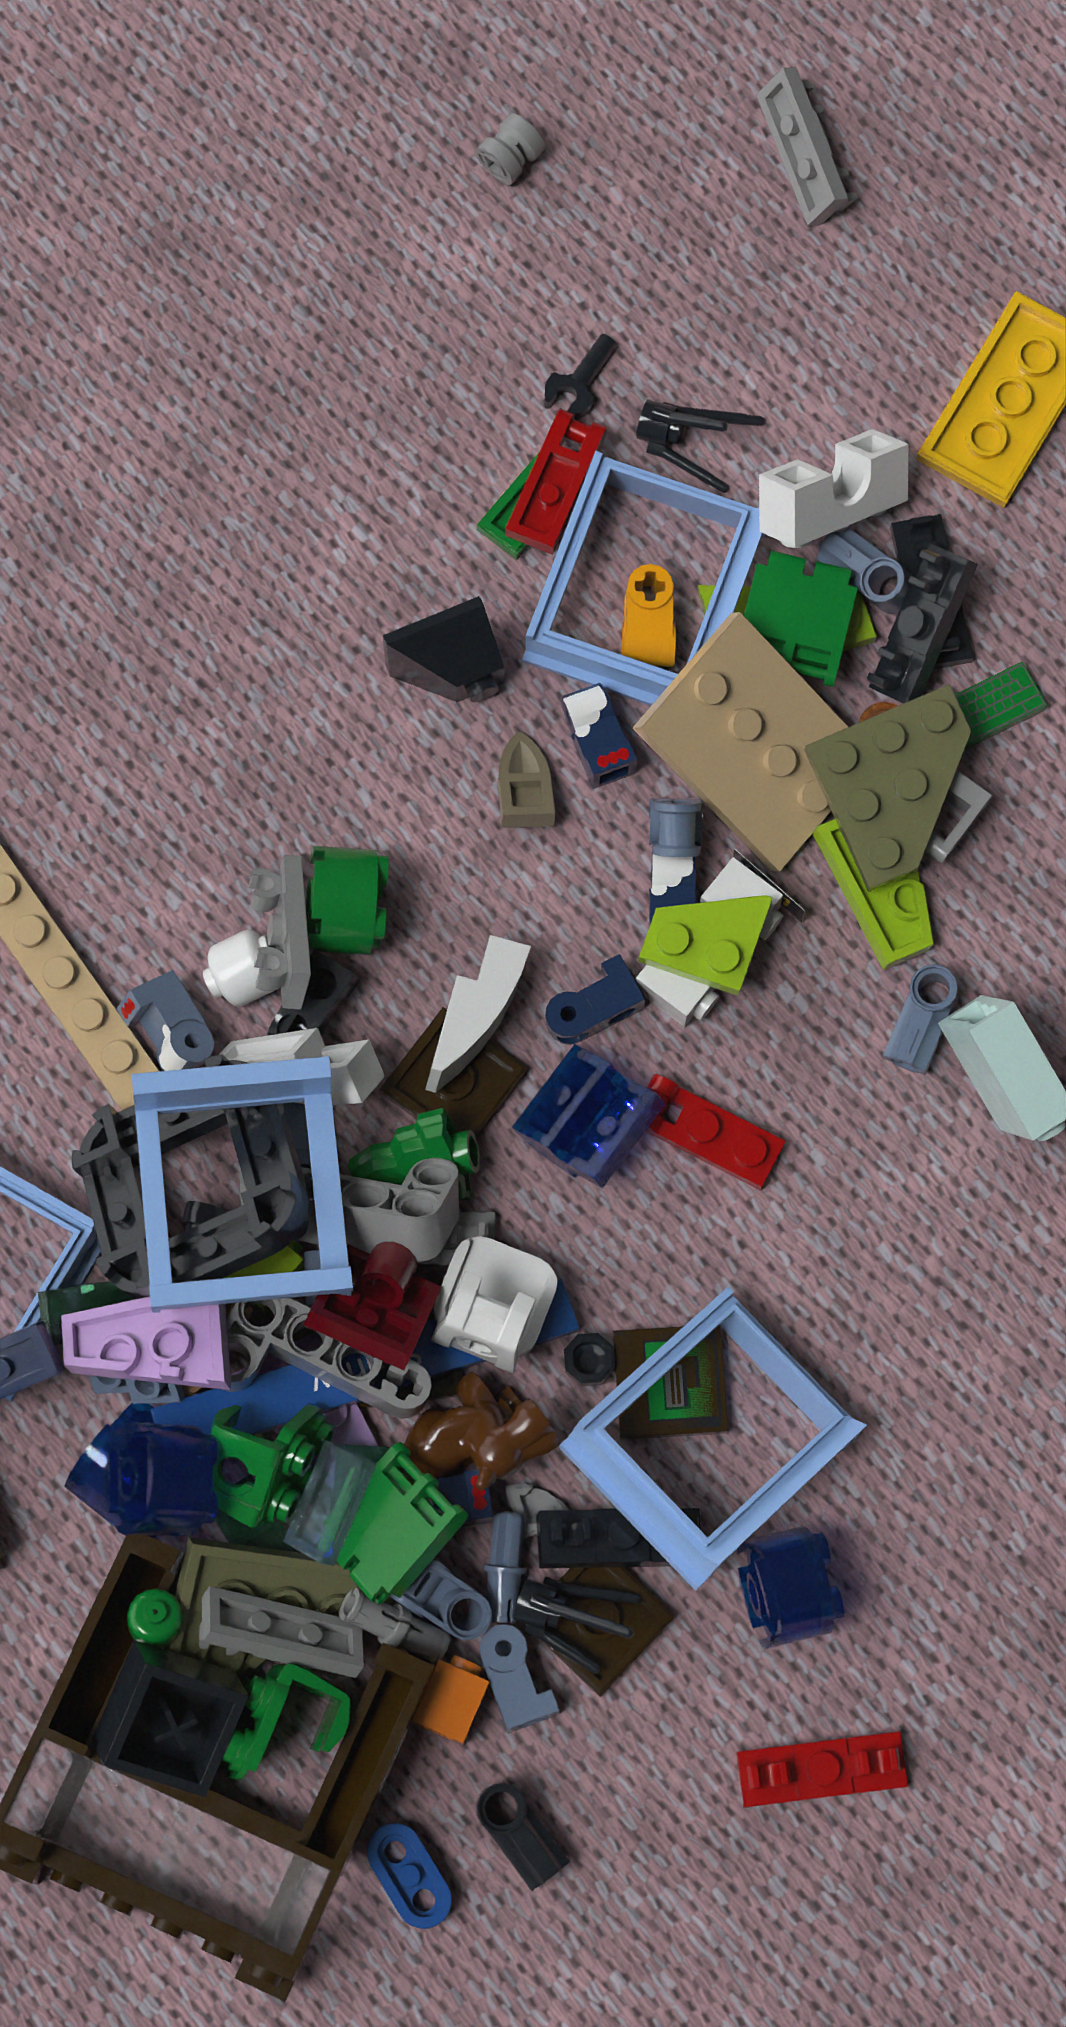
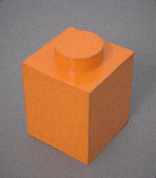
[412,1655,490,1745]

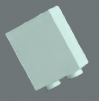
[938,995,1066,1141]

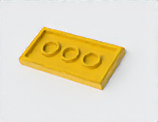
[916,291,1066,508]

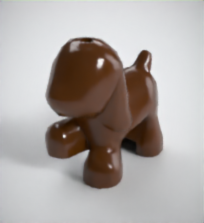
[404,1371,561,1490]

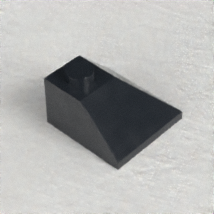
[383,596,505,702]

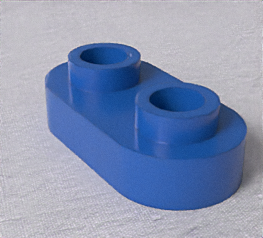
[367,1823,452,1929]

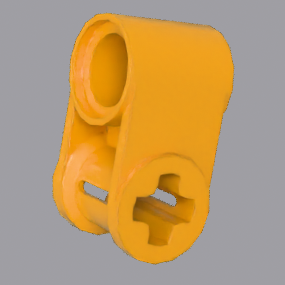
[621,564,676,667]

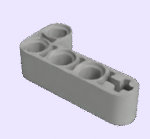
[239,1158,460,1262]
[221,1298,431,1419]

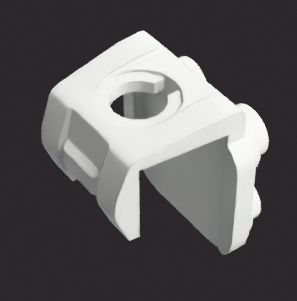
[430,1236,557,1373]

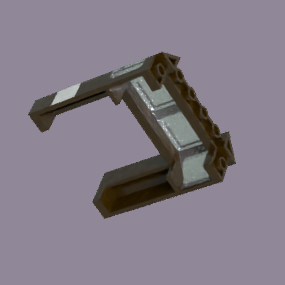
[0,1528,435,2002]

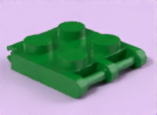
[744,550,858,687]
[322,1442,468,1605]

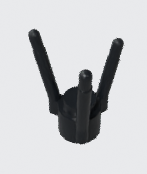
[636,399,765,493]
[513,1577,641,1674]

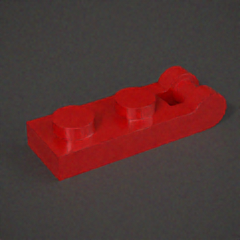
[505,408,608,555]
[629,1074,786,1191]

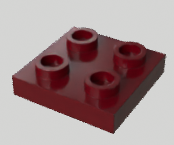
[304,1242,441,1371]

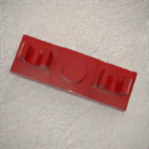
[736,1731,908,1808]

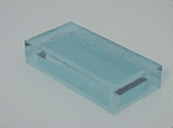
[283,1440,377,1566]

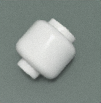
[203,929,276,1007]

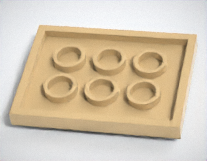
[632,612,848,872]

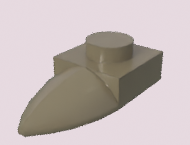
[497,732,555,828]

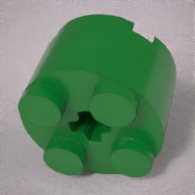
[306,846,389,955]

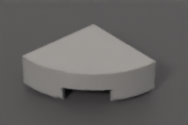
[505,1484,568,1540]

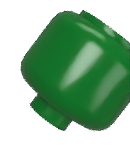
[127,1589,183,1648]

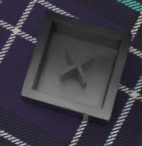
[92,1640,249,1797]

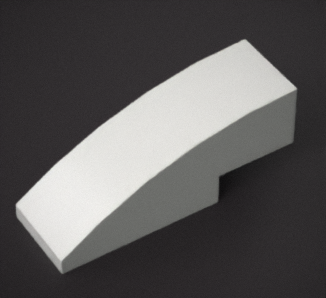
[425,935,531,1093]
[219,1028,385,1105]

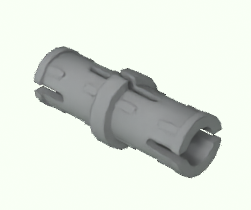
[339,1588,450,1664]

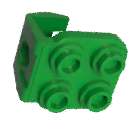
[194,1403,335,1527]
[220,1664,350,1780]

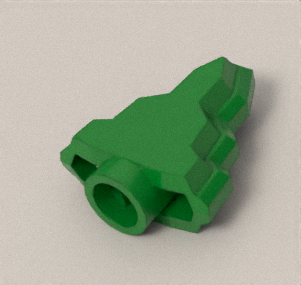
[348,1108,480,1200]

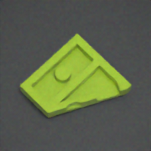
[638,895,773,996]

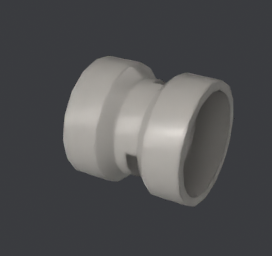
[475,113,546,185]

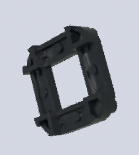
[72,1054,309,1300]

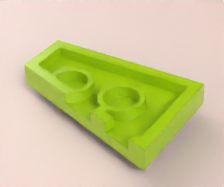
[812,819,933,970]

